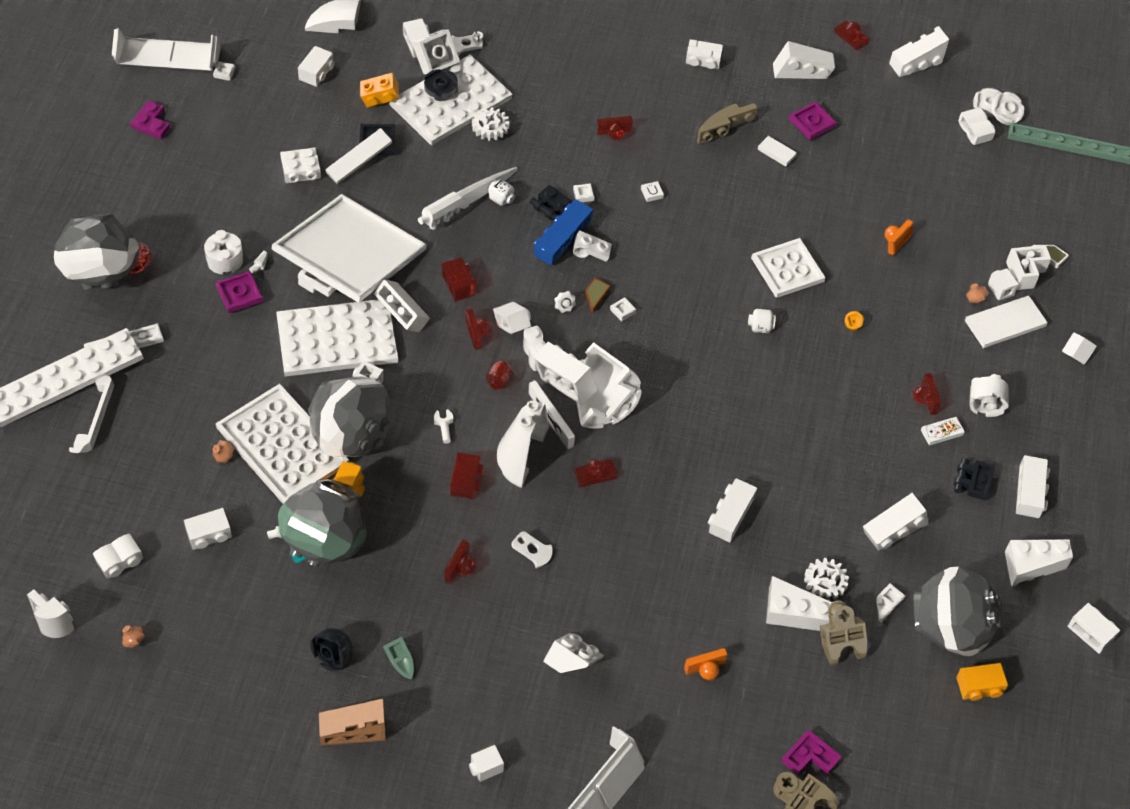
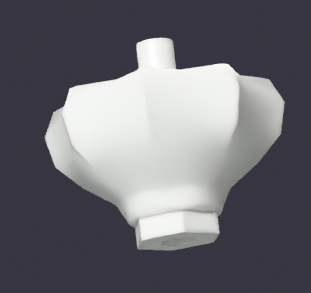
[555,291,576,313]

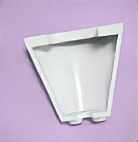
[576,343,642,428]
[497,401,549,488]

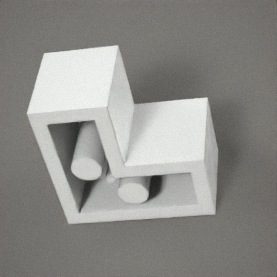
[1006,245,1051,290]

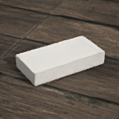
[758,136,796,166]

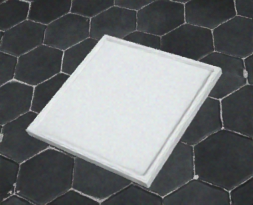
[272,194,427,303]

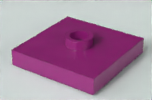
[788,101,837,140]
[215,271,264,313]

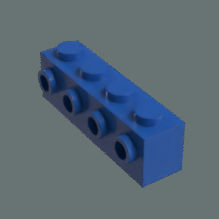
[533,199,593,266]

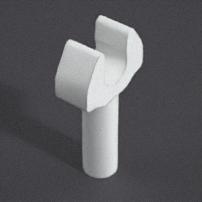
[434,409,453,444]

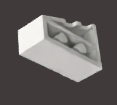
[863,493,929,551]
[766,576,832,631]

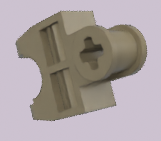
[820,600,867,665]
[773,772,840,809]

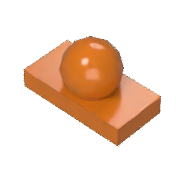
[884,220,913,255]
[684,648,727,681]

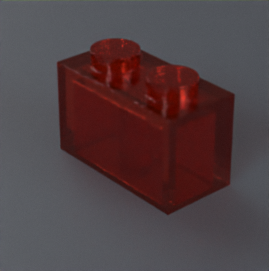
[441,257,477,302]
[450,452,484,499]

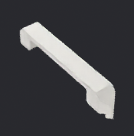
[69,375,114,453]

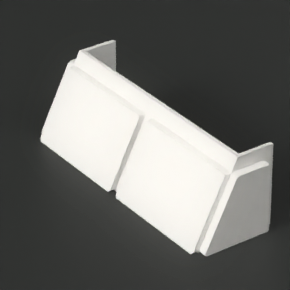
[112,28,221,71]
[568,726,645,809]

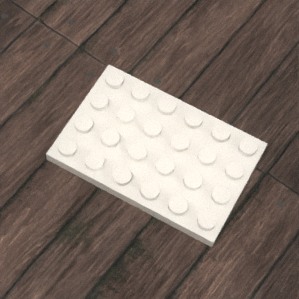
[389,55,513,146]
[276,299,398,377]
[216,384,349,504]

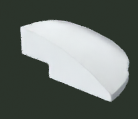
[305,0,361,33]

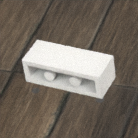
[374,280,430,332]
[1016,455,1050,518]
[708,478,757,542]

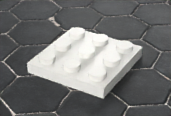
[751,238,825,298]

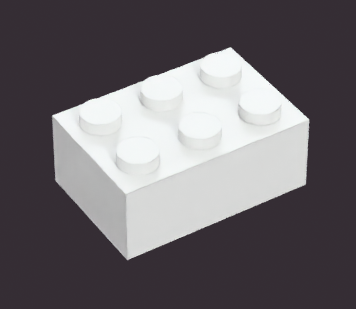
[533,342,598,405]

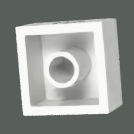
[412,29,460,74]

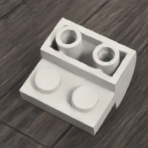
[27,590,75,638]

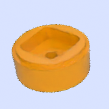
[845,311,863,331]

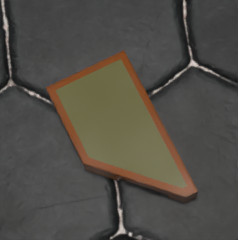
[585,278,610,312]

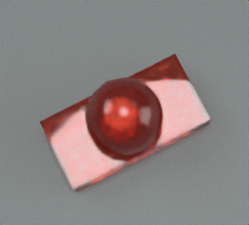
[834,21,869,51]
[596,116,633,140]
[465,308,492,350]
[913,373,941,415]
[574,459,618,487]
[444,540,476,584]

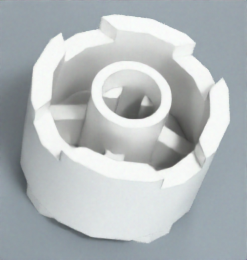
[204,230,243,274]
[970,374,1009,417]

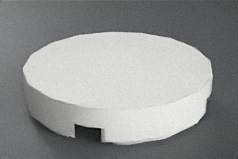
[973,88,1001,117]
[991,92,1025,125]

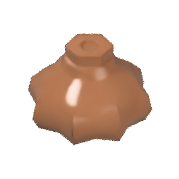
[966,283,989,303]
[212,440,235,464]
[122,625,145,649]

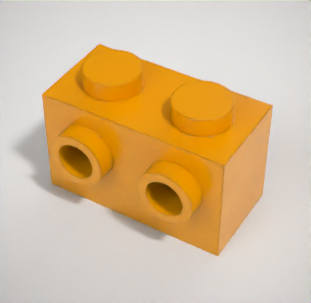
[360,73,399,108]
[334,461,365,497]
[956,663,1008,701]

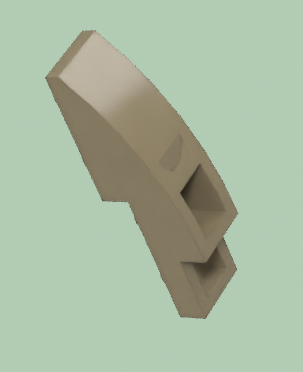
[697,103,757,144]

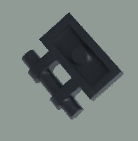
[529,185,573,220]
[954,458,995,501]

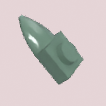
[383,637,414,679]

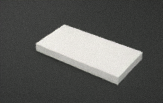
[965,296,1048,348]

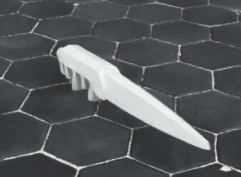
[418,167,518,230]

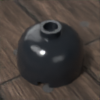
[310,628,353,671]

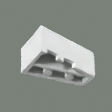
[889,26,949,77]
[773,41,835,79]
[1005,540,1073,587]

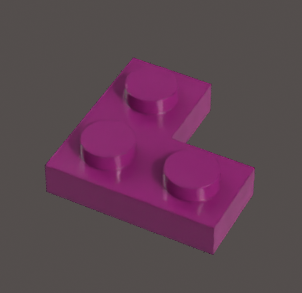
[130,100,170,140]
[781,730,842,775]

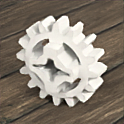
[472,107,509,141]
[804,558,849,601]

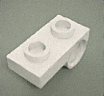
[573,230,612,261]

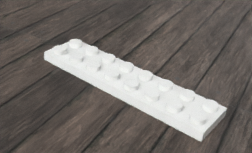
[0,328,144,427]

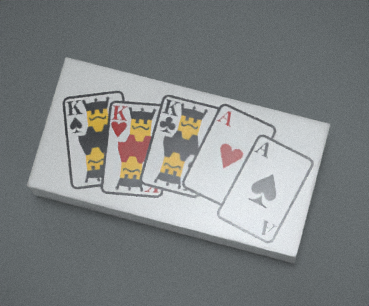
[921,417,965,445]

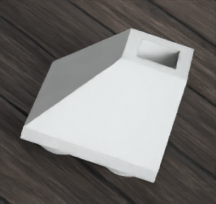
[543,633,604,673]

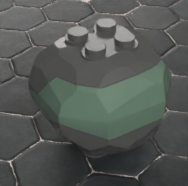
[278,479,367,567]

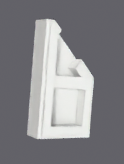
[876,584,906,623]

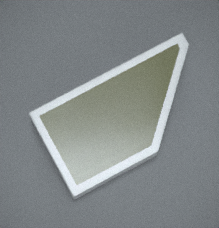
[1033,245,1069,268]

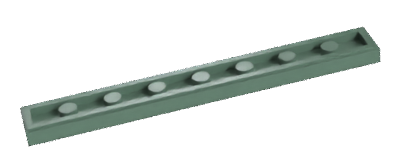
[1007,123,1130,164]

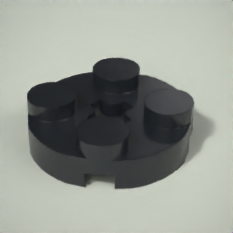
[424,69,458,101]

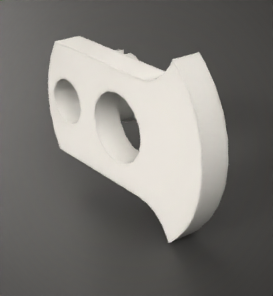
[452,31,483,56]
[512,531,552,569]

